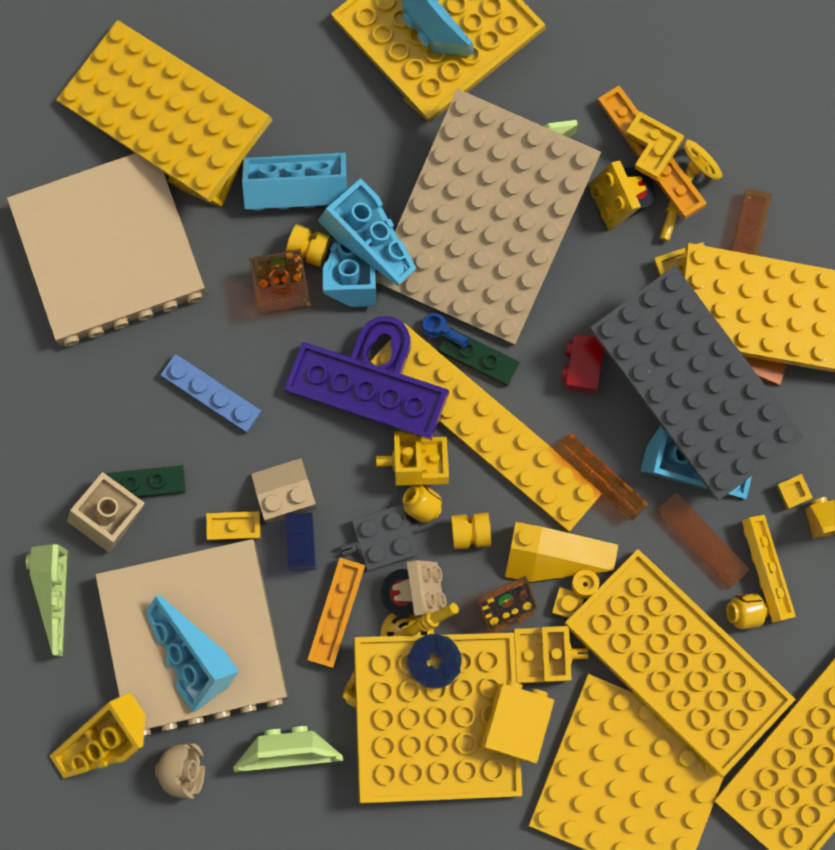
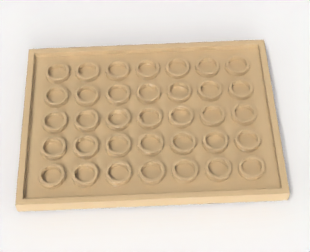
[376,89,601,344]

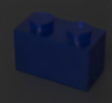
[286,513,317,571]

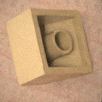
[251,458,317,524]
[67,472,145,553]

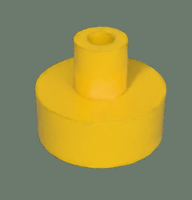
[572,570,599,599]

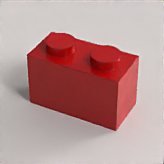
[561,333,604,394]

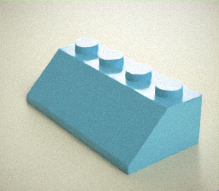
[242,153,348,211]

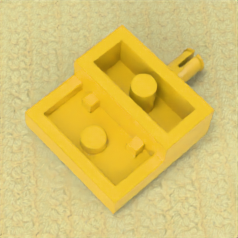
[376,431,449,486]
[514,626,588,683]

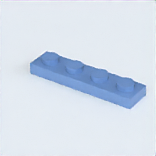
[161,354,262,434]

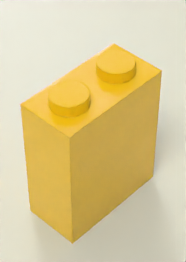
[480,681,554,764]

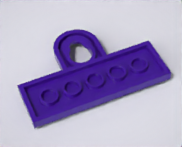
[284,316,450,441]

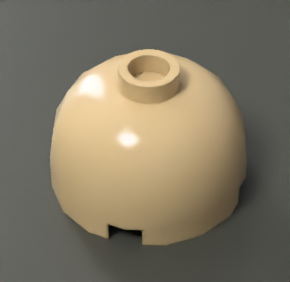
[155,743,205,799]

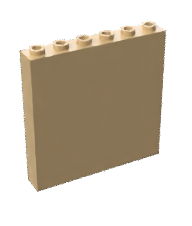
[7,153,207,347]
[96,539,288,736]

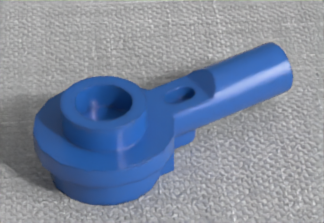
[422,313,469,348]

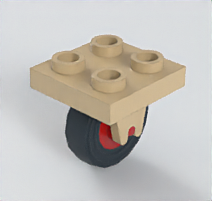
[381,560,447,617]

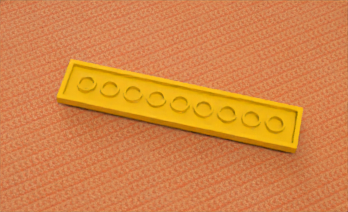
[370,323,603,532]

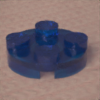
[406,634,462,689]

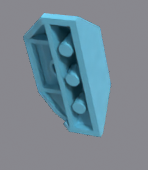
[401,0,474,56]

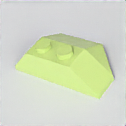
[234,726,344,772]

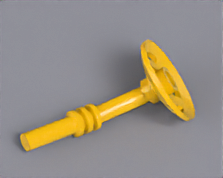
[659,140,722,242]
[381,603,459,637]

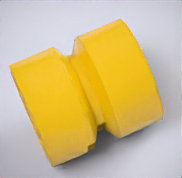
[286,224,331,267]
[451,512,491,550]

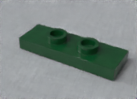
[438,328,520,386]
[105,465,186,497]

